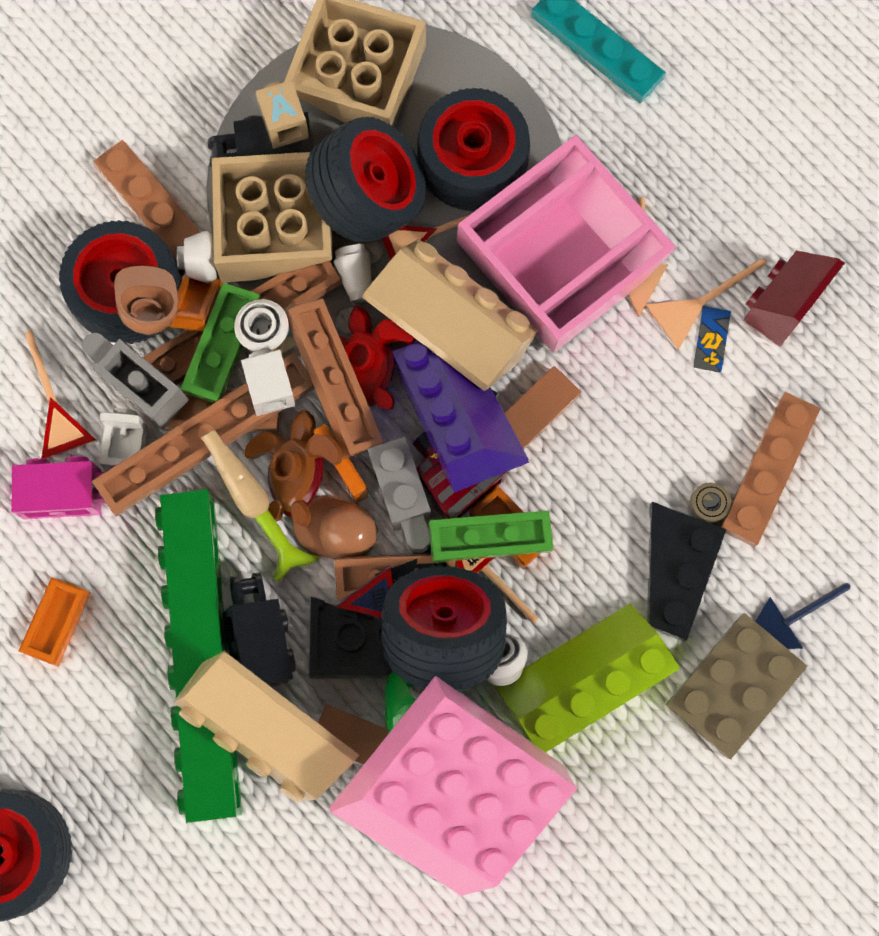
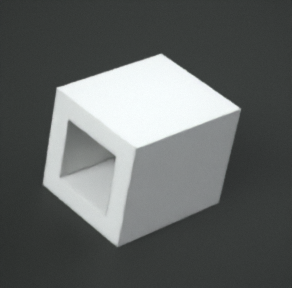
[241,349,295,416]

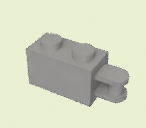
[82,333,189,429]
[367,437,431,554]

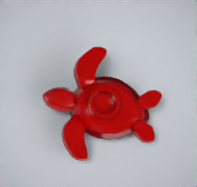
[338,305,416,410]

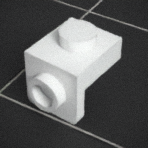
[99,408,148,468]

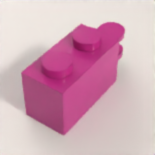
[11,456,106,520]

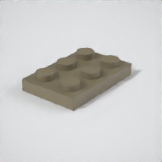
[665,613,808,760]

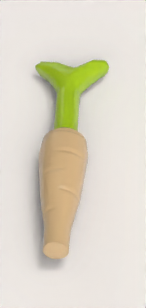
[201,429,320,581]

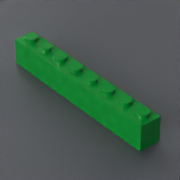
[155,489,242,823]

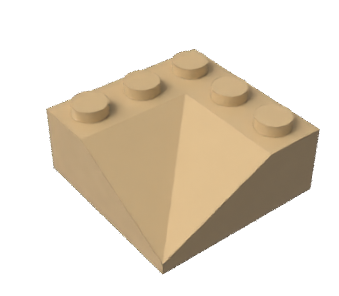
[284,0,426,128]
[212,152,332,282]

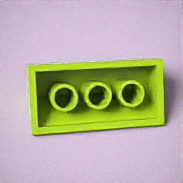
[494,603,681,752]

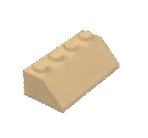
[362,239,539,391]
[173,651,359,803]

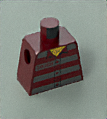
[412,431,507,519]

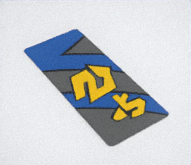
[693,306,731,373]

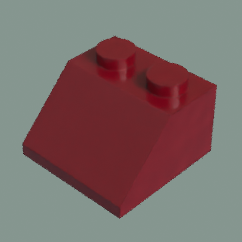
[744,250,845,346]

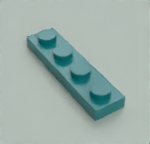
[531,0,666,104]

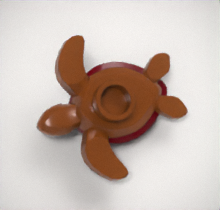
[245,410,342,526]

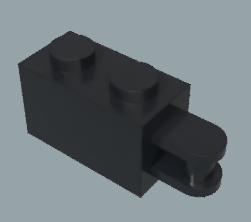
[207,112,314,168]
[222,572,296,687]

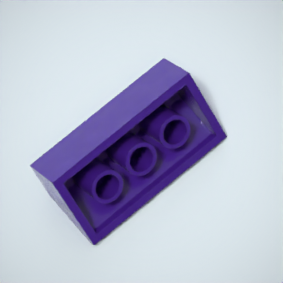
[392,341,529,492]

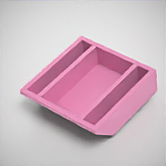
[456,135,676,354]
[329,676,577,896]

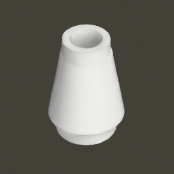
[333,244,371,303]

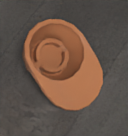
[114,266,178,335]
[293,497,378,560]

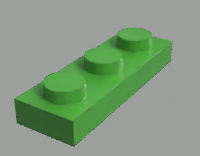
[180,282,261,403]
[428,511,554,563]

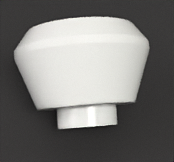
[177,231,218,284]
[234,299,289,352]
[486,633,528,686]

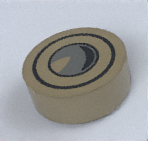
[689,482,731,524]

